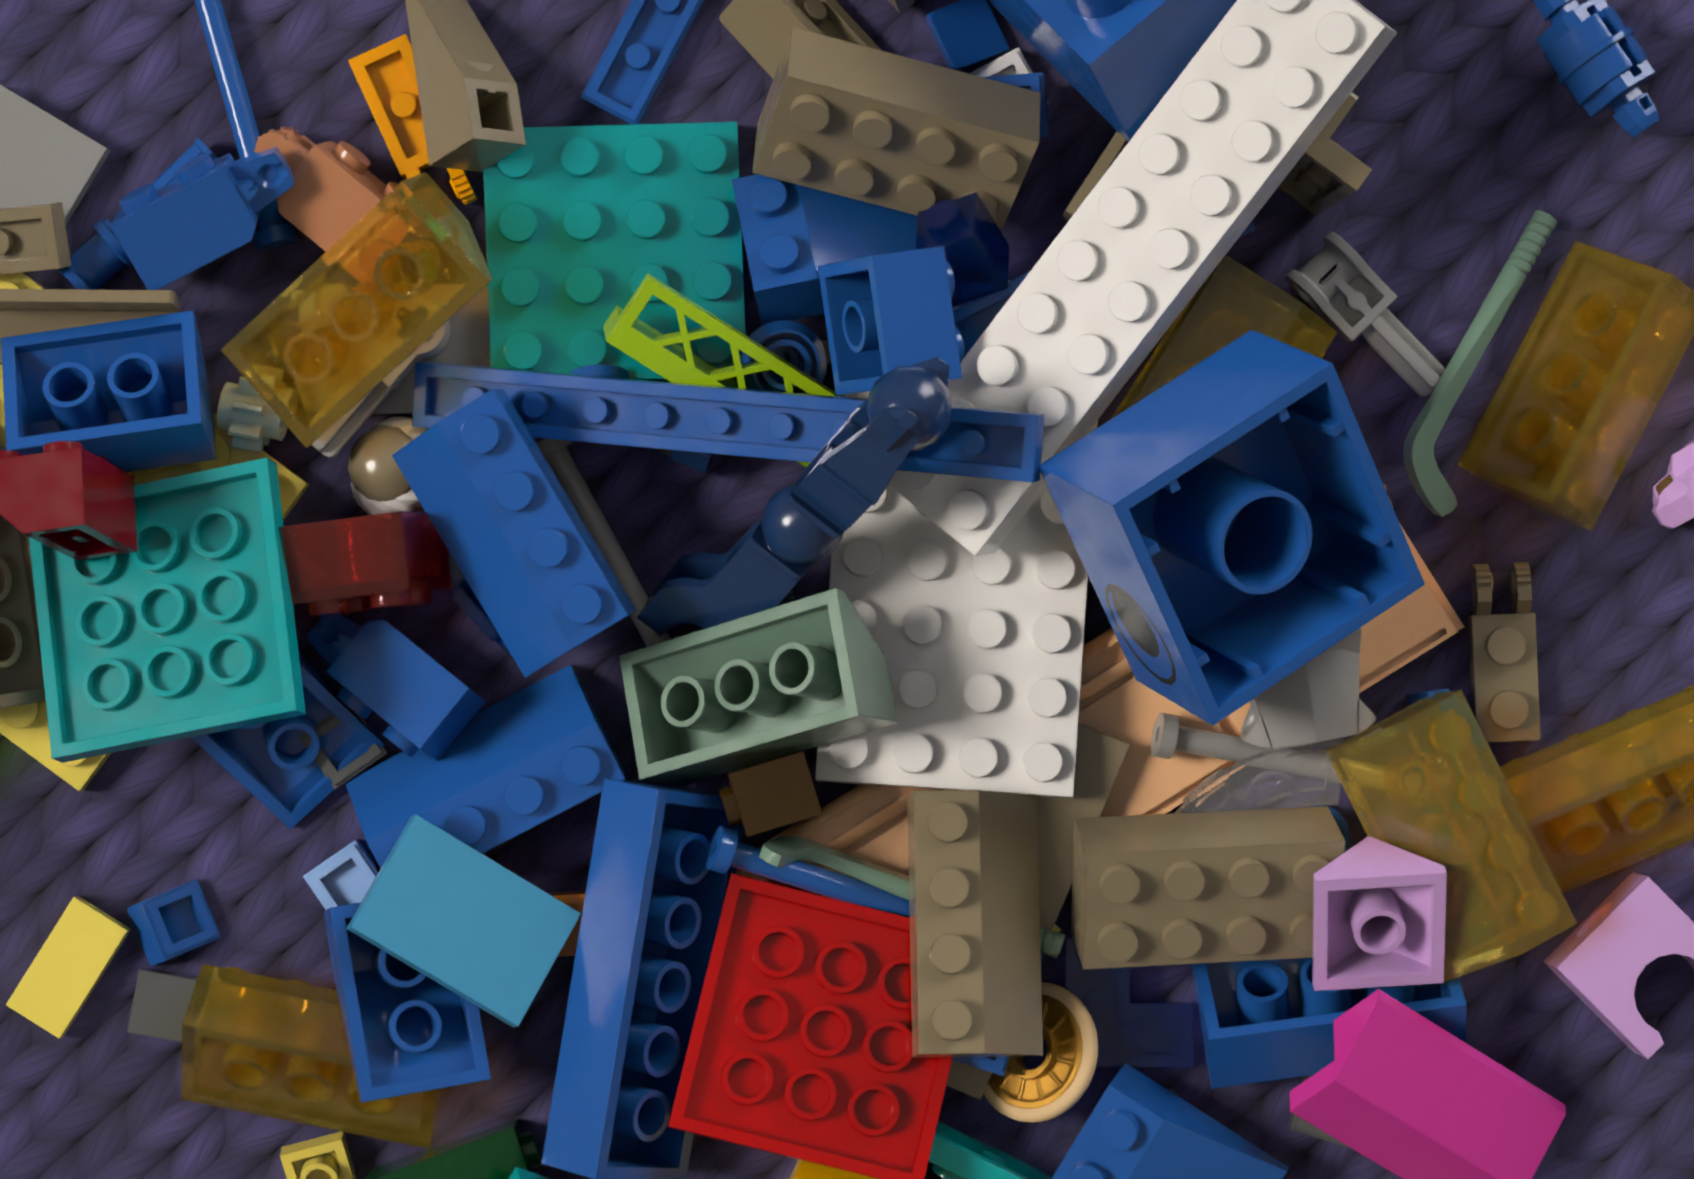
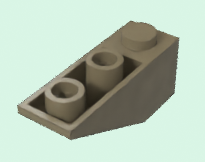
[405,0,526,172]

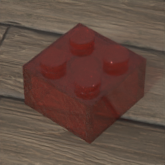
[278,511,452,616]

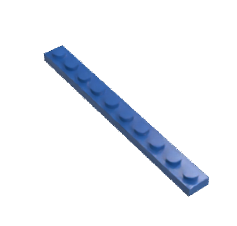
[412,362,1044,482]

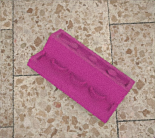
[1289,989,1566,1179]

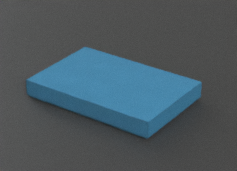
[346,814,581,1028]

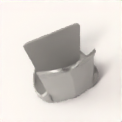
[1240,627,1376,750]

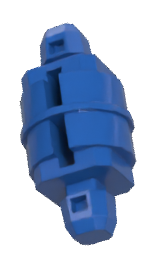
[1534,0,1660,138]

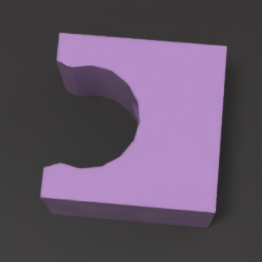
[1543,872,1694,1059]

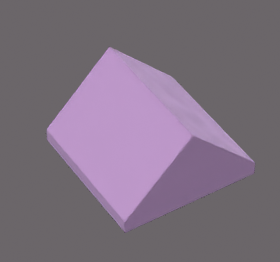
[1312,836,1447,991]

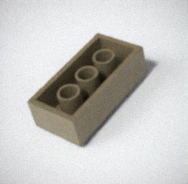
[752,27,1041,237]
[1071,806,1345,970]

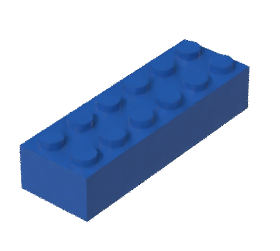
[541,778,743,1179]

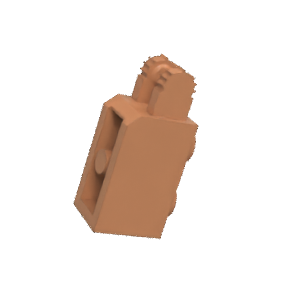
[253,126,430,286]

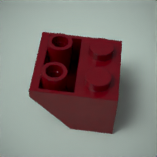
[0,441,137,560]

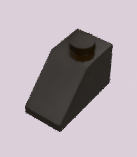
[719,751,822,837]

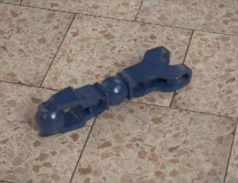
[637,357,953,635]

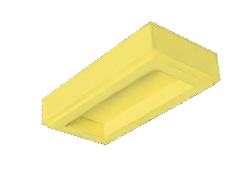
[6,895,131,1039]

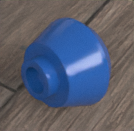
[740,320,827,394]

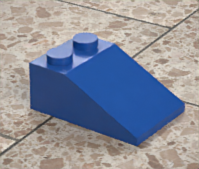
[731,174,941,326]
[191,647,384,830]
[323,902,491,1103]
[1052,1063,1289,1179]

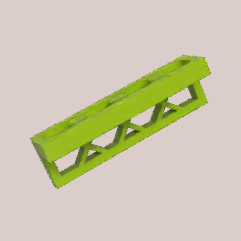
[603,273,842,467]

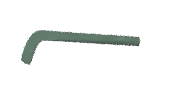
[1403,210,1557,517]
[759,836,1065,958]

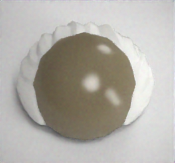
[348,416,428,519]

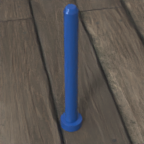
[194,0,299,252]
[706,826,910,918]

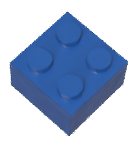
[818,246,964,395]

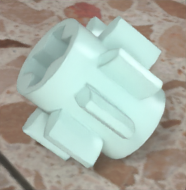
[217,369,292,453]

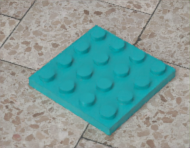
[483,122,746,381]
[29,458,306,763]

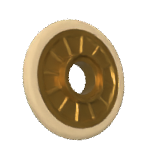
[983,982,1098,1123]

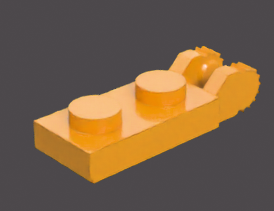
[348,34,477,221]

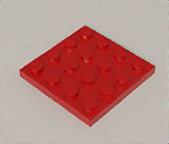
[668,873,953,1179]

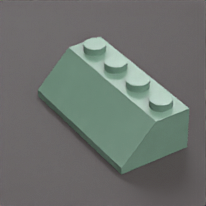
[619,588,898,786]

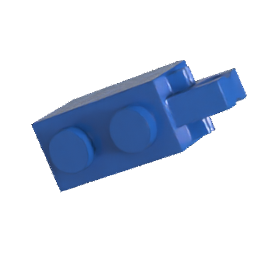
[110,147,296,290]
[305,608,486,761]

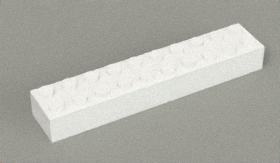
[888,0,1397,556]

